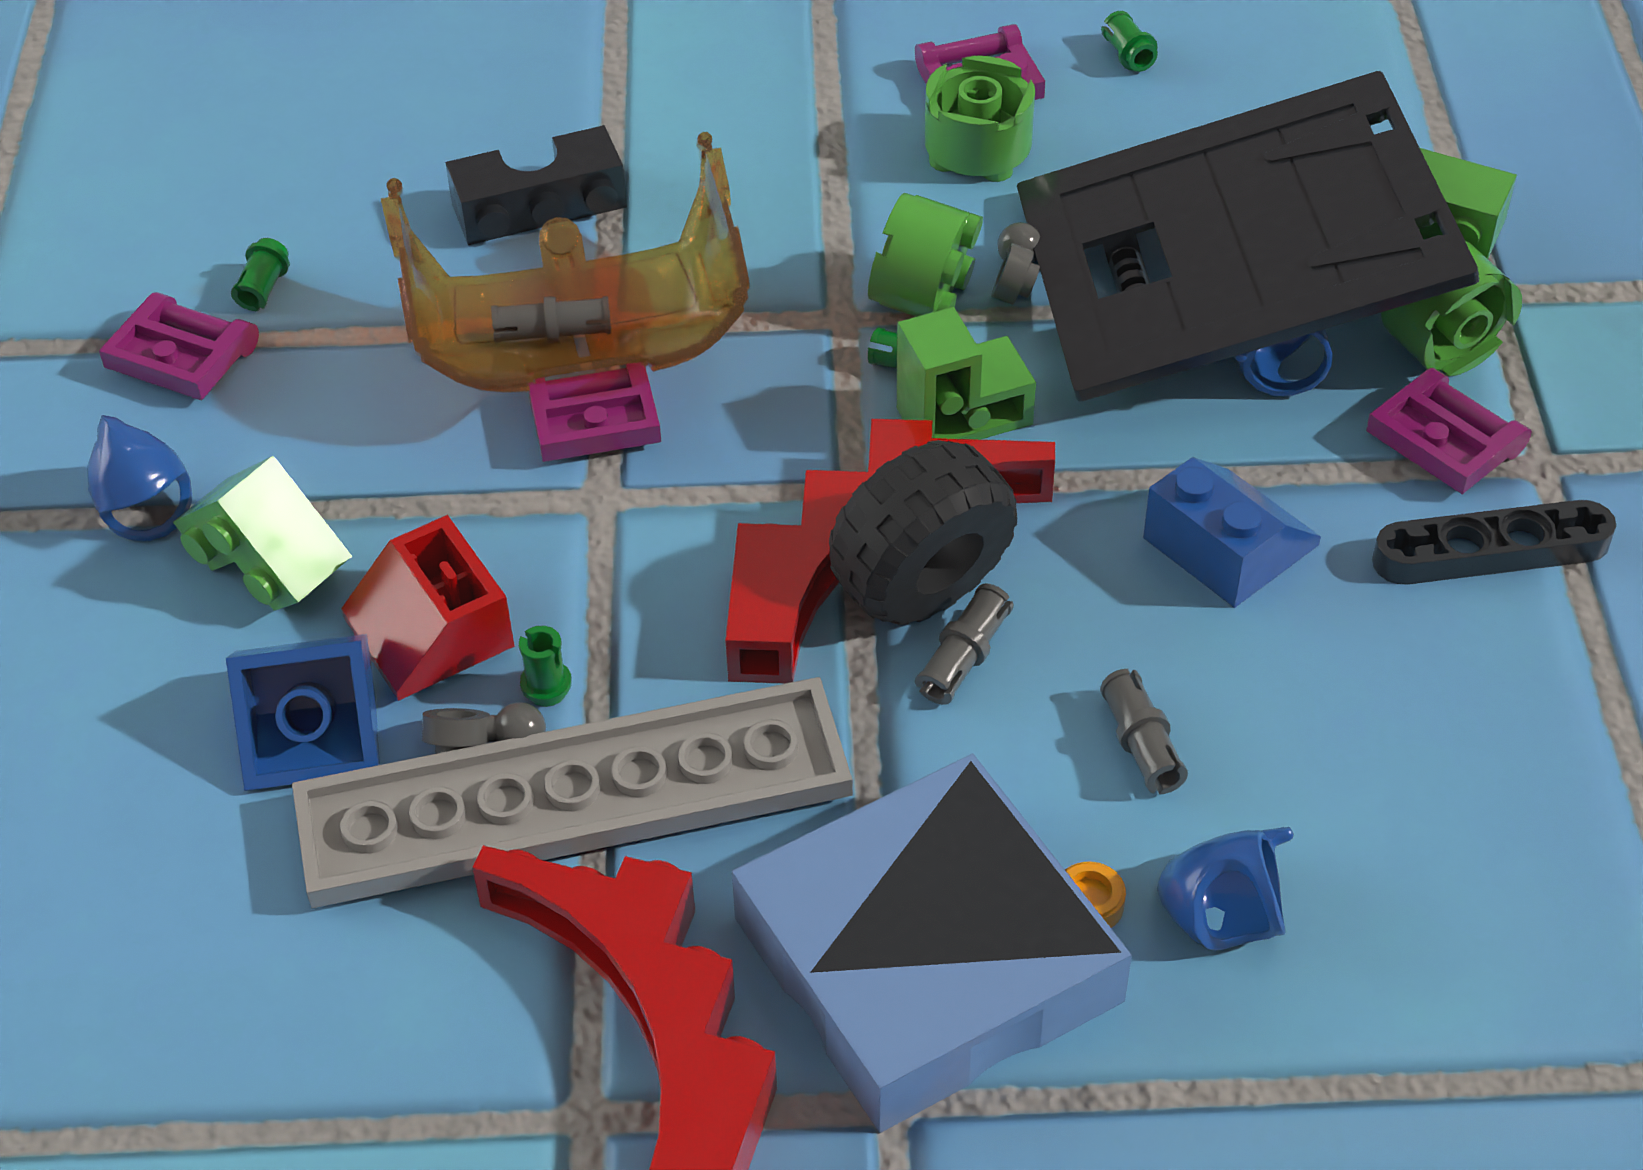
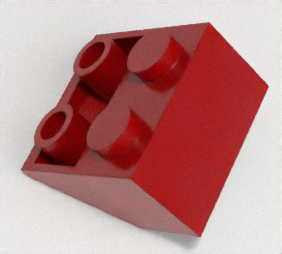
[341,515,515,701]

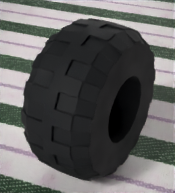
[829,440,1017,625]

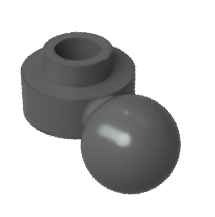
[991,222,1040,305]
[422,702,546,754]

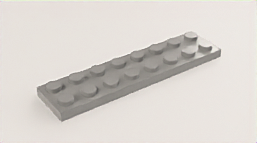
[292,677,853,909]

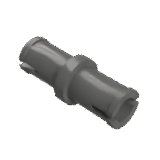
[491,296,612,344]
[915,583,1014,705]
[1100,669,1188,794]

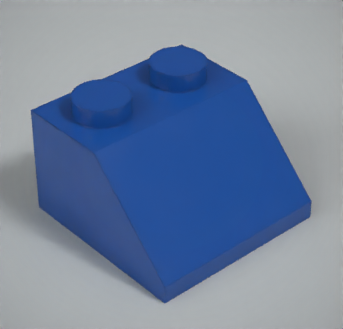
[1143,457,1321,608]
[226,634,380,791]

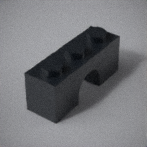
[445,125,627,245]

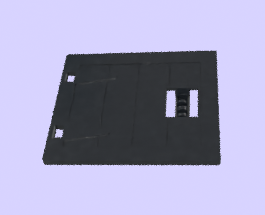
[1017,71,1480,401]

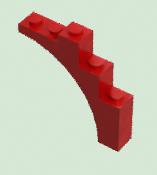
[725,419,1055,684]
[472,845,777,1170]

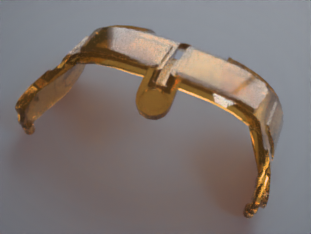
[380,132,750,393]

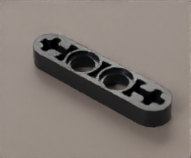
[1372,500,1617,584]

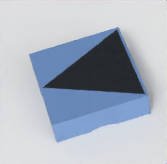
[732,753,1132,1133]

